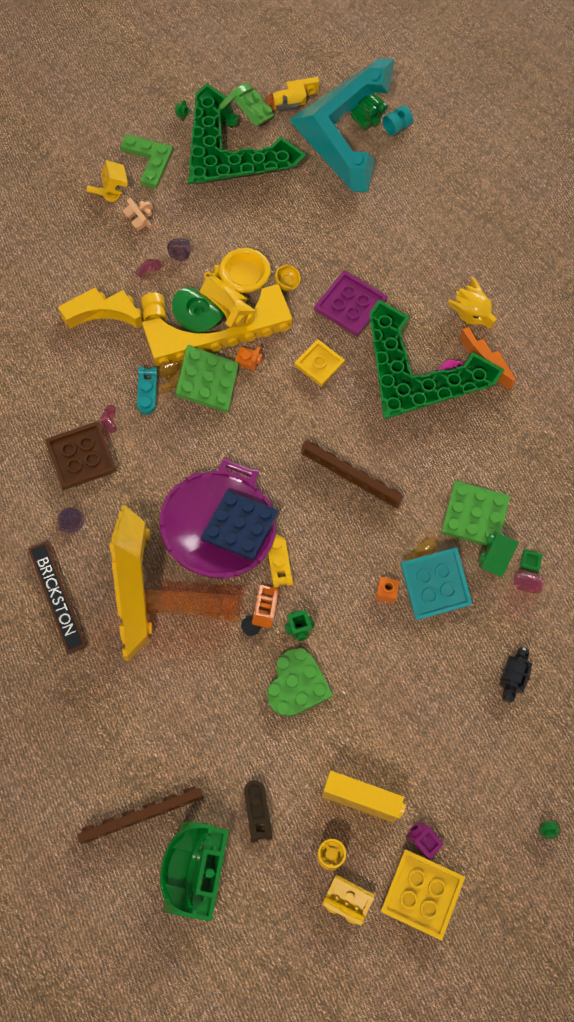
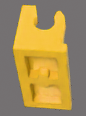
[101,160,128,194]

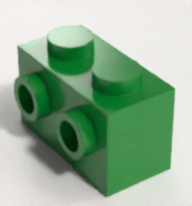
[477,531,519,578]

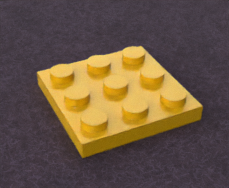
[380,849,465,941]

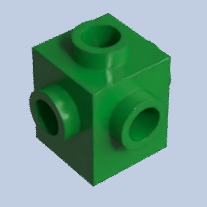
[284,610,314,641]

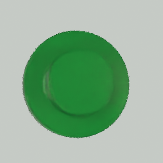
[539,821,561,839]

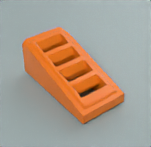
[252,585,279,628]

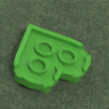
[267,648,333,717]

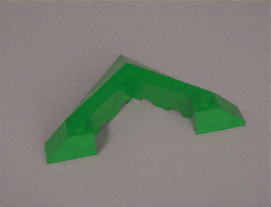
[187,83,306,184]
[369,300,504,420]

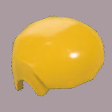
[274,264,301,292]

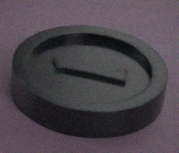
[241,616,261,636]

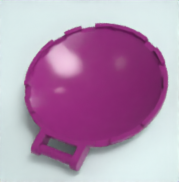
[159,457,276,578]

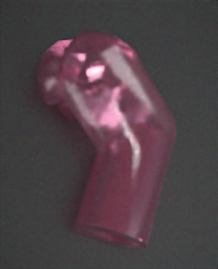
[135,259,161,277]
[101,405,117,433]

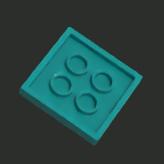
[400,547,473,620]

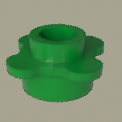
[175,100,189,121]

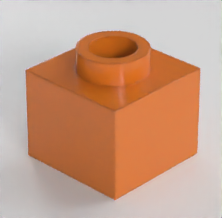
[376,577,400,604]

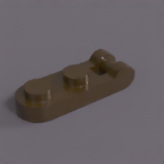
[244,780,273,843]

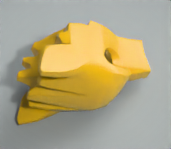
[448,276,497,329]

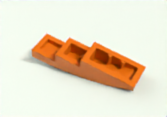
[459,327,516,389]

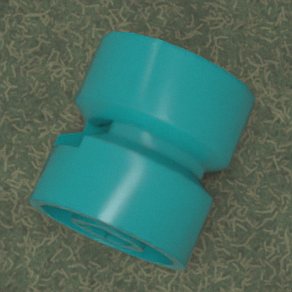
[382,105,414,136]

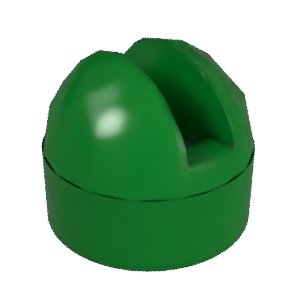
[226,113,239,128]

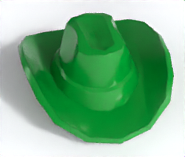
[172,287,224,332]

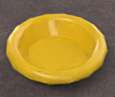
[219,248,271,293]

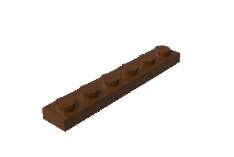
[301,441,404,509]
[77,786,204,845]

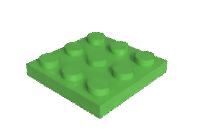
[174,345,238,413]
[441,481,510,546]

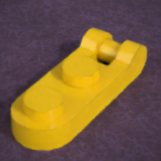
[268,535,293,588]

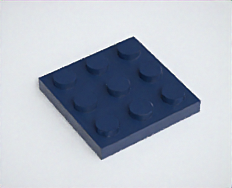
[201,490,279,562]

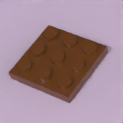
[45,421,117,491]

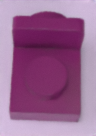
[405,822,444,860]

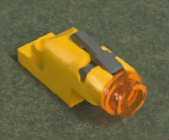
[266,77,319,111]

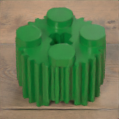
[350,93,388,130]

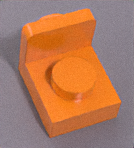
[235,346,263,371]

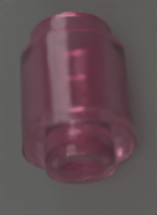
[513,571,544,594]

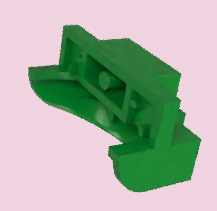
[160,822,229,922]

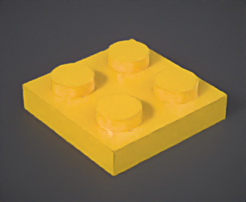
[294,339,345,387]

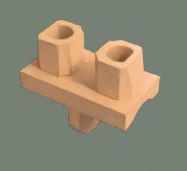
[123,197,153,231]

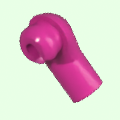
[436,359,463,371]

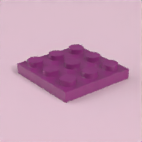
[314,270,388,337]

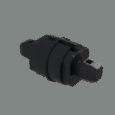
[500,647,533,703]

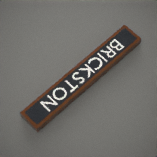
[28,542,87,655]

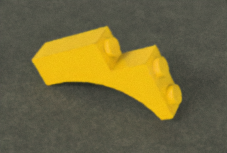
[199,276,256,328]
[58,287,143,329]

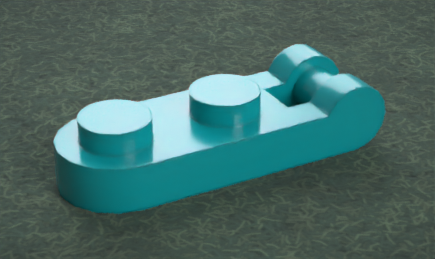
[137,367,158,415]

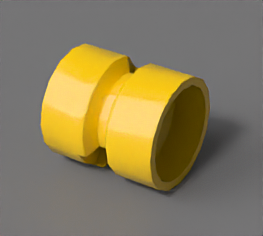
[141,292,167,322]
[317,839,346,870]

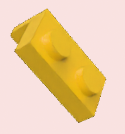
[322,875,375,926]

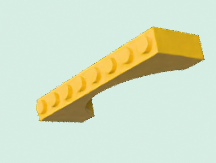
[142,284,292,367]

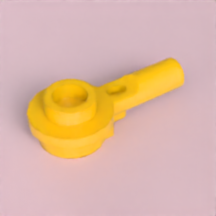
[86,185,120,202]

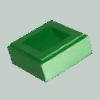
[519,549,543,574]

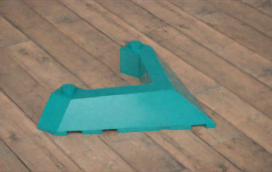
[289,58,395,193]

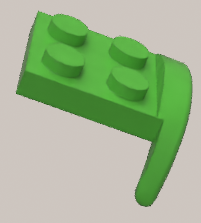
[220,83,275,127]

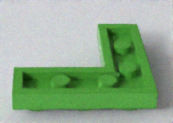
[120,134,174,189]

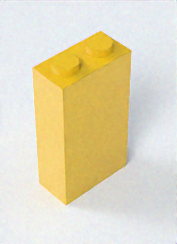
[322,770,406,823]

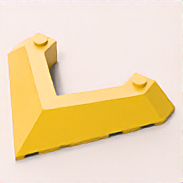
[109,505,153,661]

